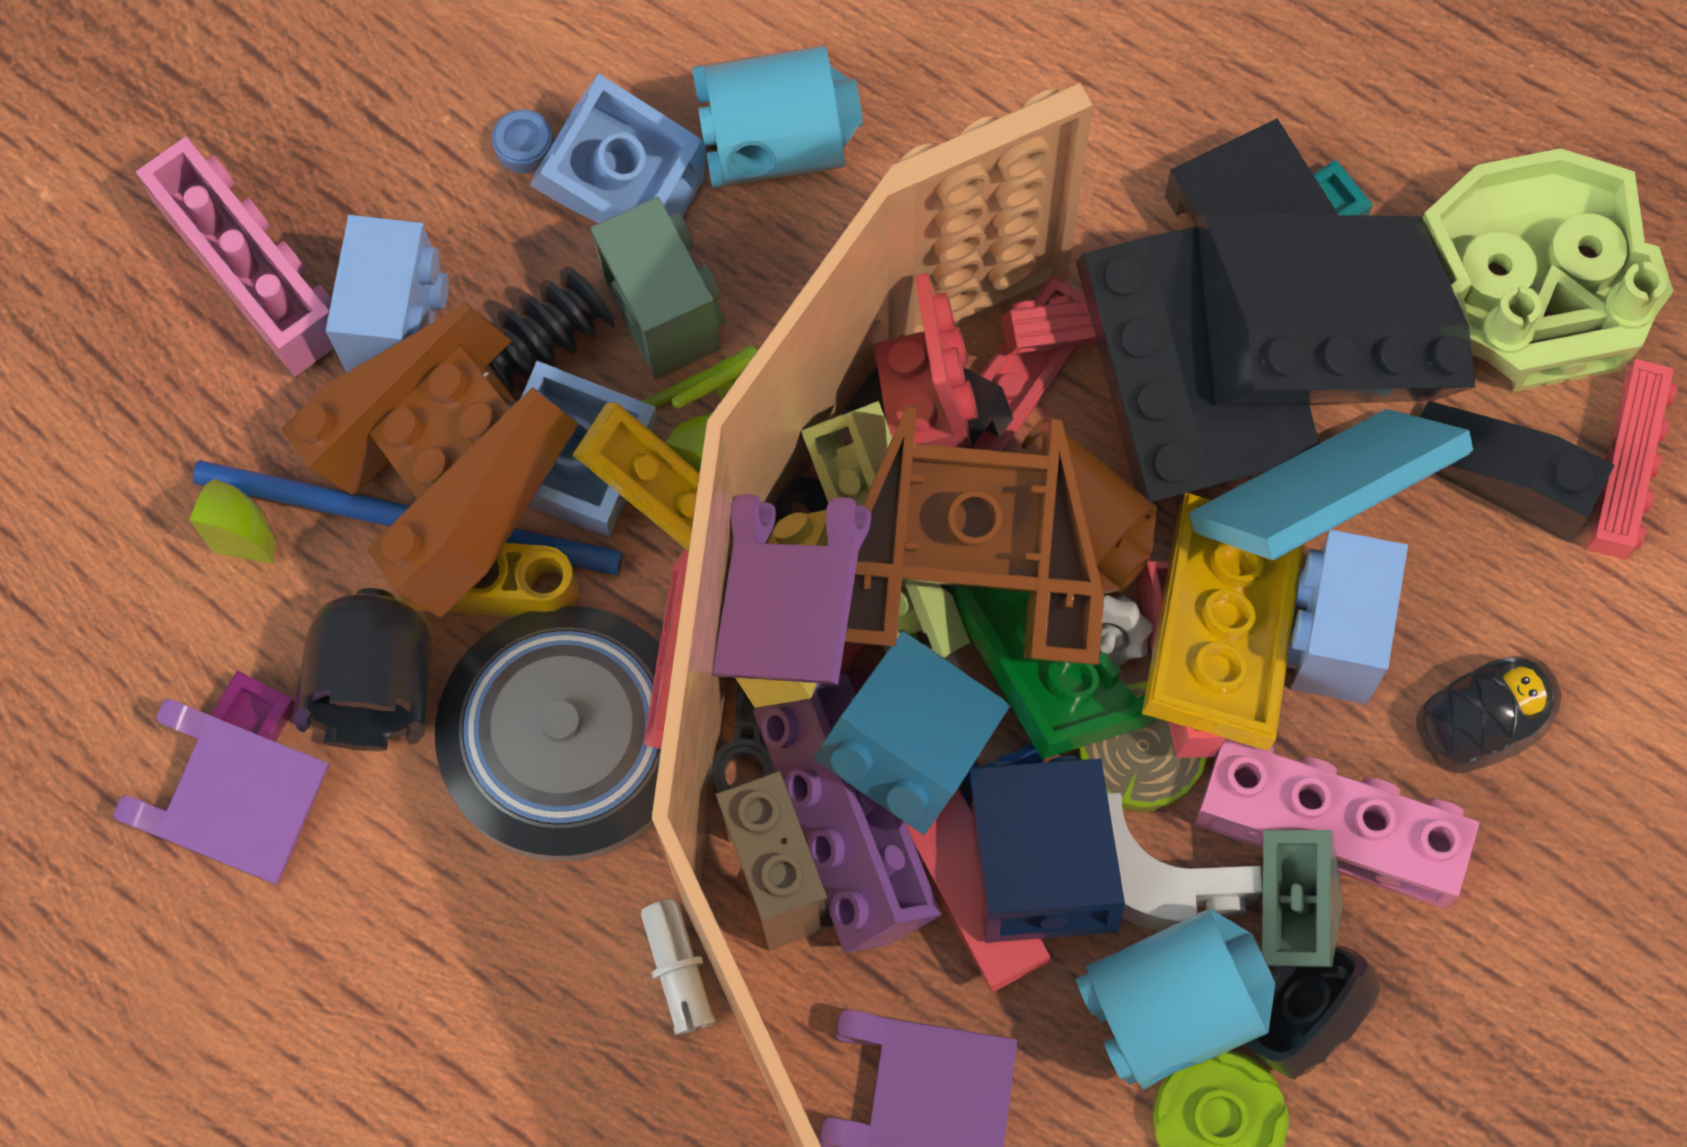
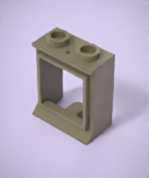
[716,771,834,951]

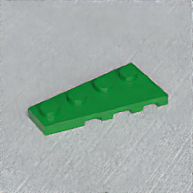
[940,584,1156,760]

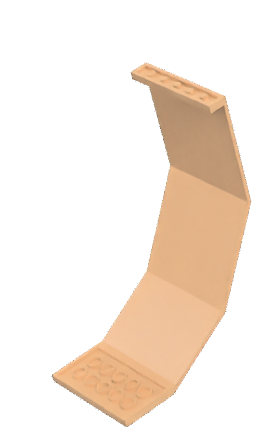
[652,83,1093,1147]

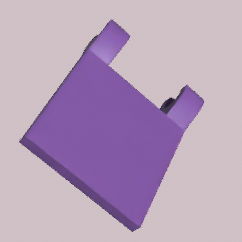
[712,494,871,685]
[114,699,330,885]
[819,1010,1017,1147]

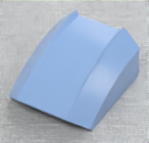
[529,73,706,223]

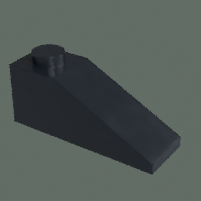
[1420,400,1615,543]

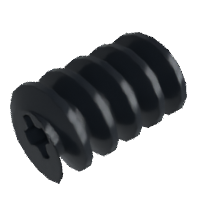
[488,266,615,396]

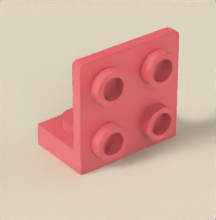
[874,273,978,448]

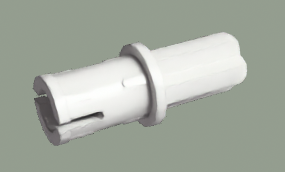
[641,899,716,1036]

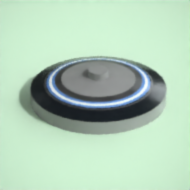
[435,606,661,862]

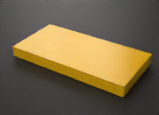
[1142,493,1304,751]

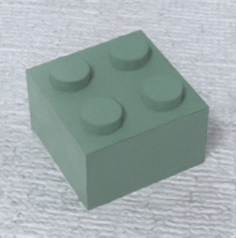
[590,196,725,380]

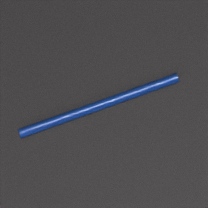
[193,460,623,576]

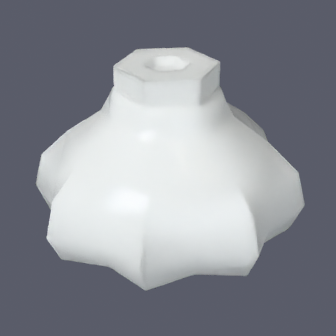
[1099,595,1153,667]

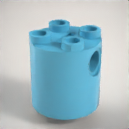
[692,45,863,189]
[1076,908,1276,1090]

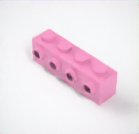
[136,136,334,377]
[1194,739,1480,909]

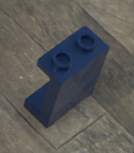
[966,756,1125,943]

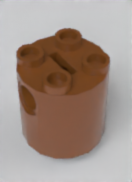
[1021,418,1158,594]

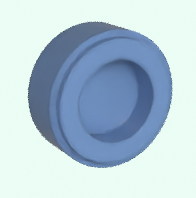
[492,109,554,173]

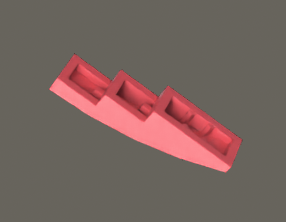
[906,788,1051,993]

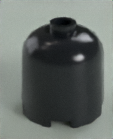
[293,588,431,751]

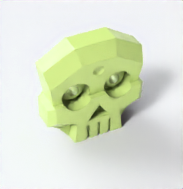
[1422,148,1674,392]

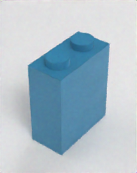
[813,631,1011,835]

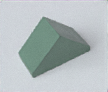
[1262,830,1343,967]

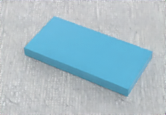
[1189,409,1473,560]

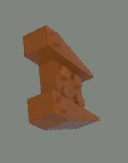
[281,303,578,618]
[845,406,1104,665]

